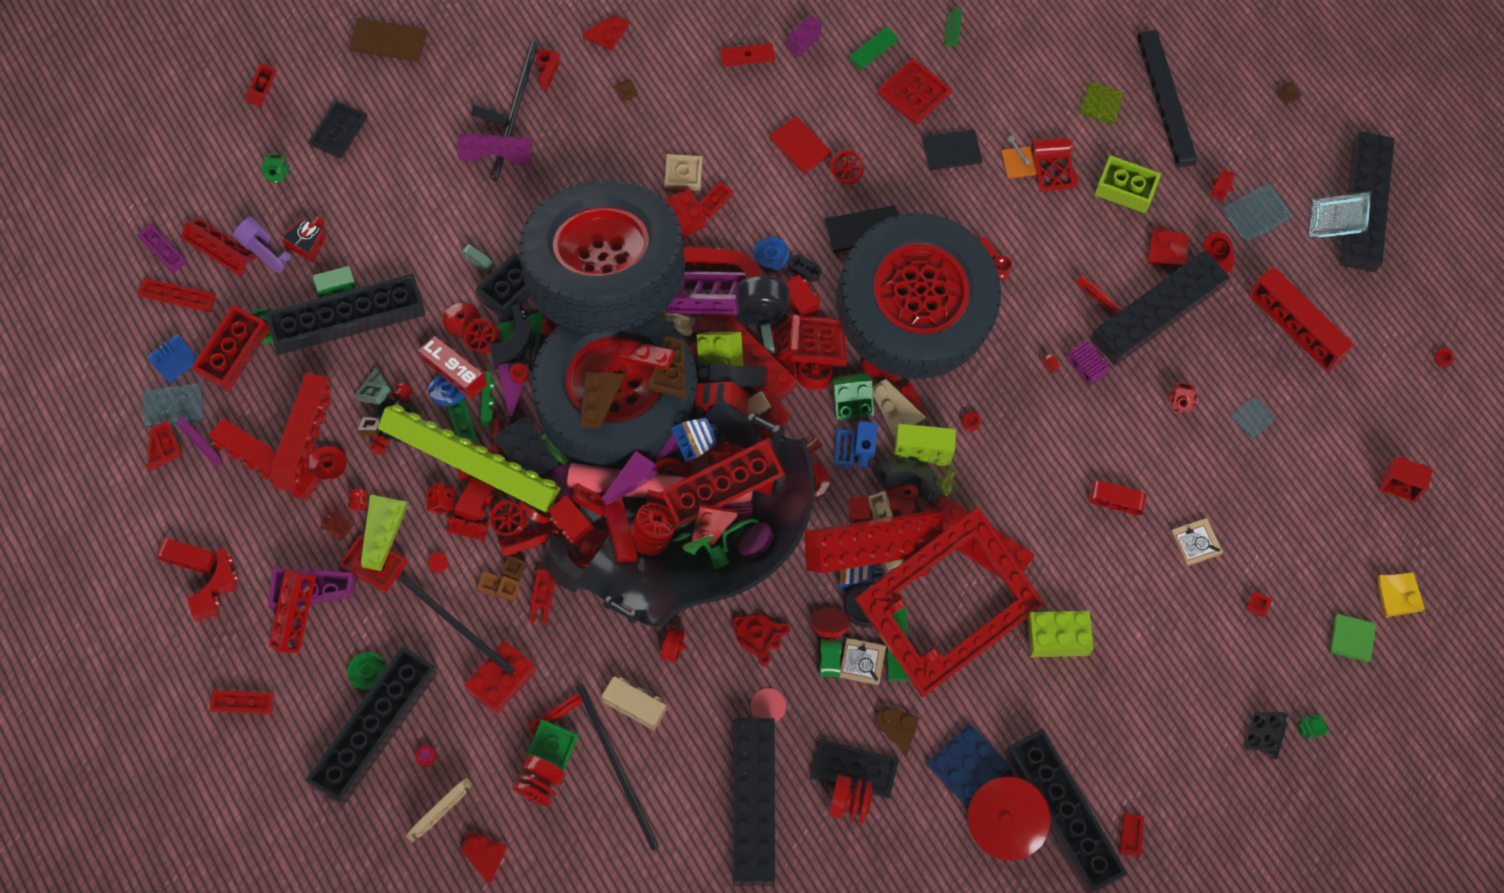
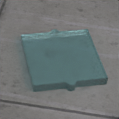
[1231,397,1276,439]

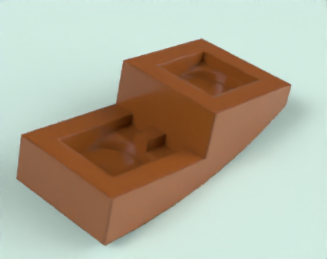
[476,571,521,601]

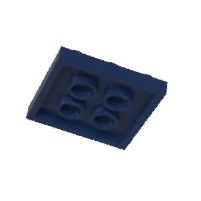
[926,723,1012,809]

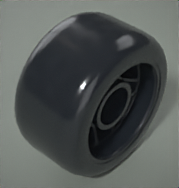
[736,276,791,326]

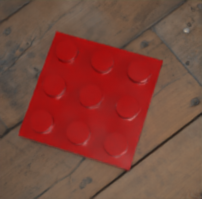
[877,58,952,126]
[788,314,847,366]

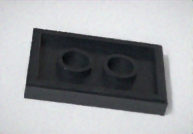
[309,100,368,159]
[922,129,982,171]

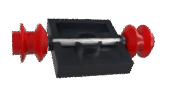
[369,383,417,455]

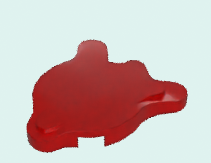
[732,614,790,667]

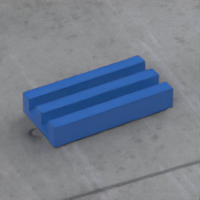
[834,429,856,468]

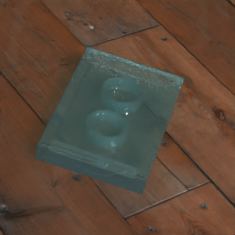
[142,383,204,428]

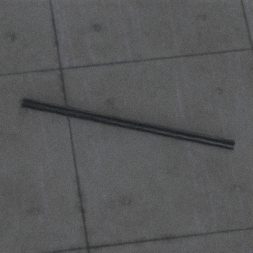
[491,42,538,181]
[397,572,515,675]
[576,684,659,851]

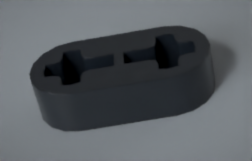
[789,255,822,282]

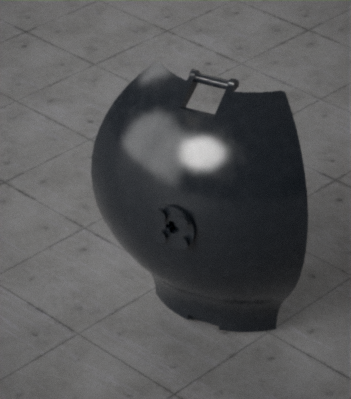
[577,400,814,629]

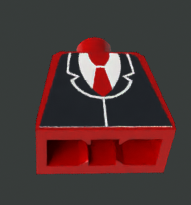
[281,216,326,263]

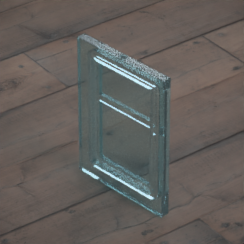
[1222,183,1295,243]
[1309,192,1371,239]

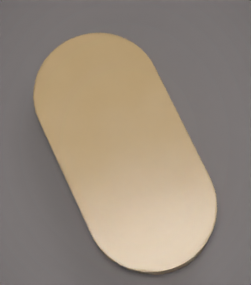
[406,778,472,842]

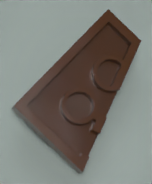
[648,336,686,399]
[580,372,626,429]

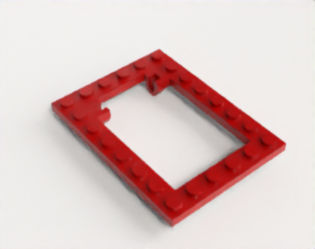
[854,507,1045,697]

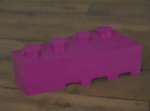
[268,568,357,611]

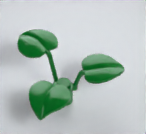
[672,519,759,569]

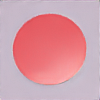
[750,688,786,722]

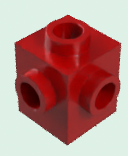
[1168,381,1197,413]
[426,483,455,515]

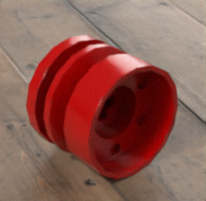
[630,503,677,556]
[512,755,566,807]
[828,774,873,825]

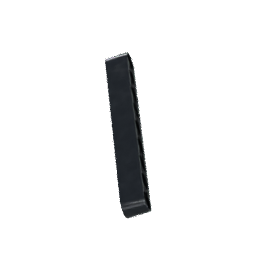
[1137,30,1197,168]

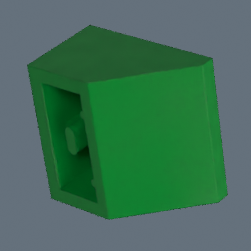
[831,373,874,420]

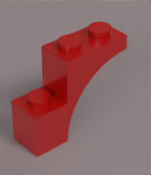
[187,548,239,622]

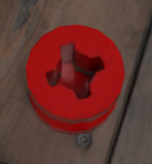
[348,489,368,511]

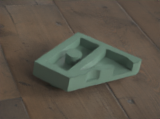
[354,368,391,405]

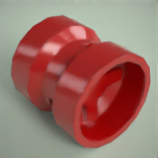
[994,255,1012,280]

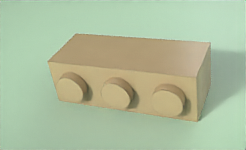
[601,677,666,731]

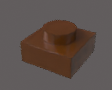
[614,78,638,102]
[1276,81,1301,105]
[358,417,381,436]
[500,555,527,582]

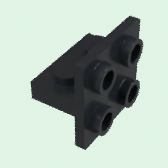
[1244,712,1288,759]

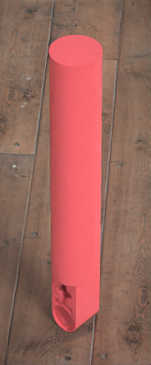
[567,463,753,505]

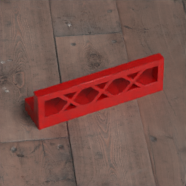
[181,218,257,276]
[269,569,316,653]

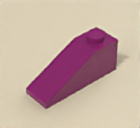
[498,361,525,424]
[602,451,657,505]

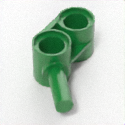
[819,638,841,677]

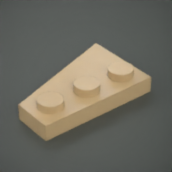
[872,379,928,437]

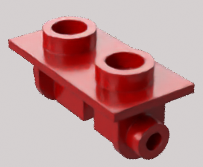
[446,514,490,541]

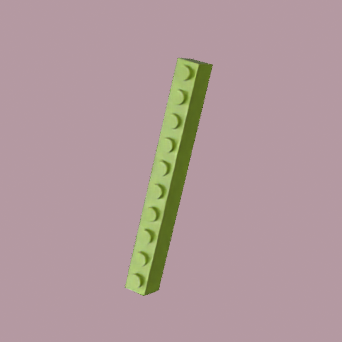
[378,405,561,512]

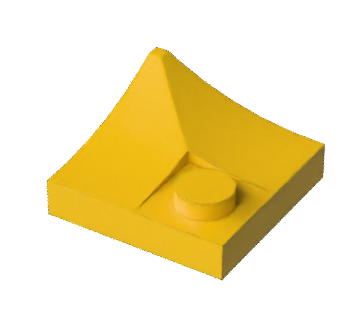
[1377,572,1425,618]

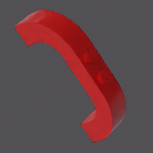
[684,246,763,278]

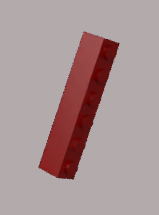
[209,418,320,501]

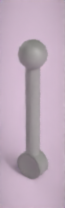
[1008,136,1030,166]

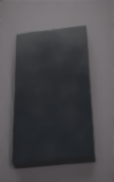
[825,205,898,253]
[810,739,899,799]

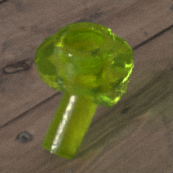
[938,468,956,495]

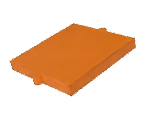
[1001,146,1037,179]

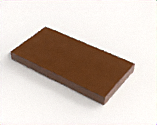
[349,18,427,62]

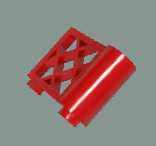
[1031,137,1079,192]

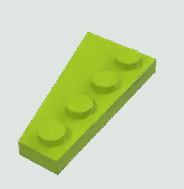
[361,494,408,571]

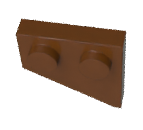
[875,704,920,755]

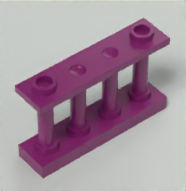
[665,272,746,315]

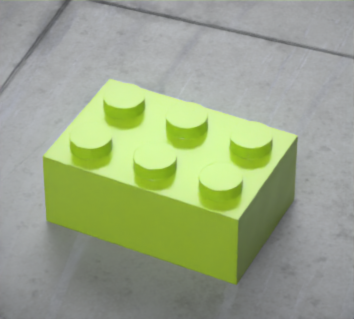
[1095,155,1161,214]
[697,332,745,389]
[893,424,956,466]
[1027,611,1093,657]

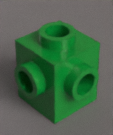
[261,153,290,183]

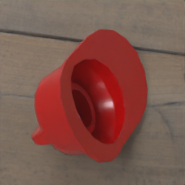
[1203,232,1235,273]

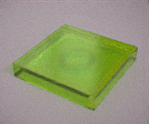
[1080,82,1124,124]

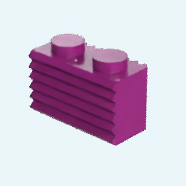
[786,15,822,57]
[1066,340,1109,386]

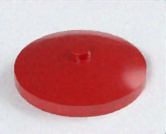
[968,776,1051,861]

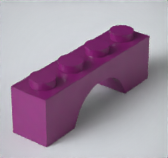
[457,133,533,165]

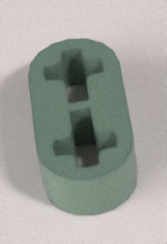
[461,244,494,273]
[760,323,775,355]

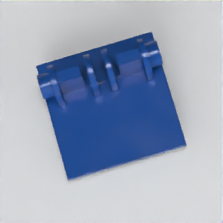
[146,334,198,383]

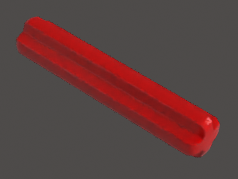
[528,693,583,734]

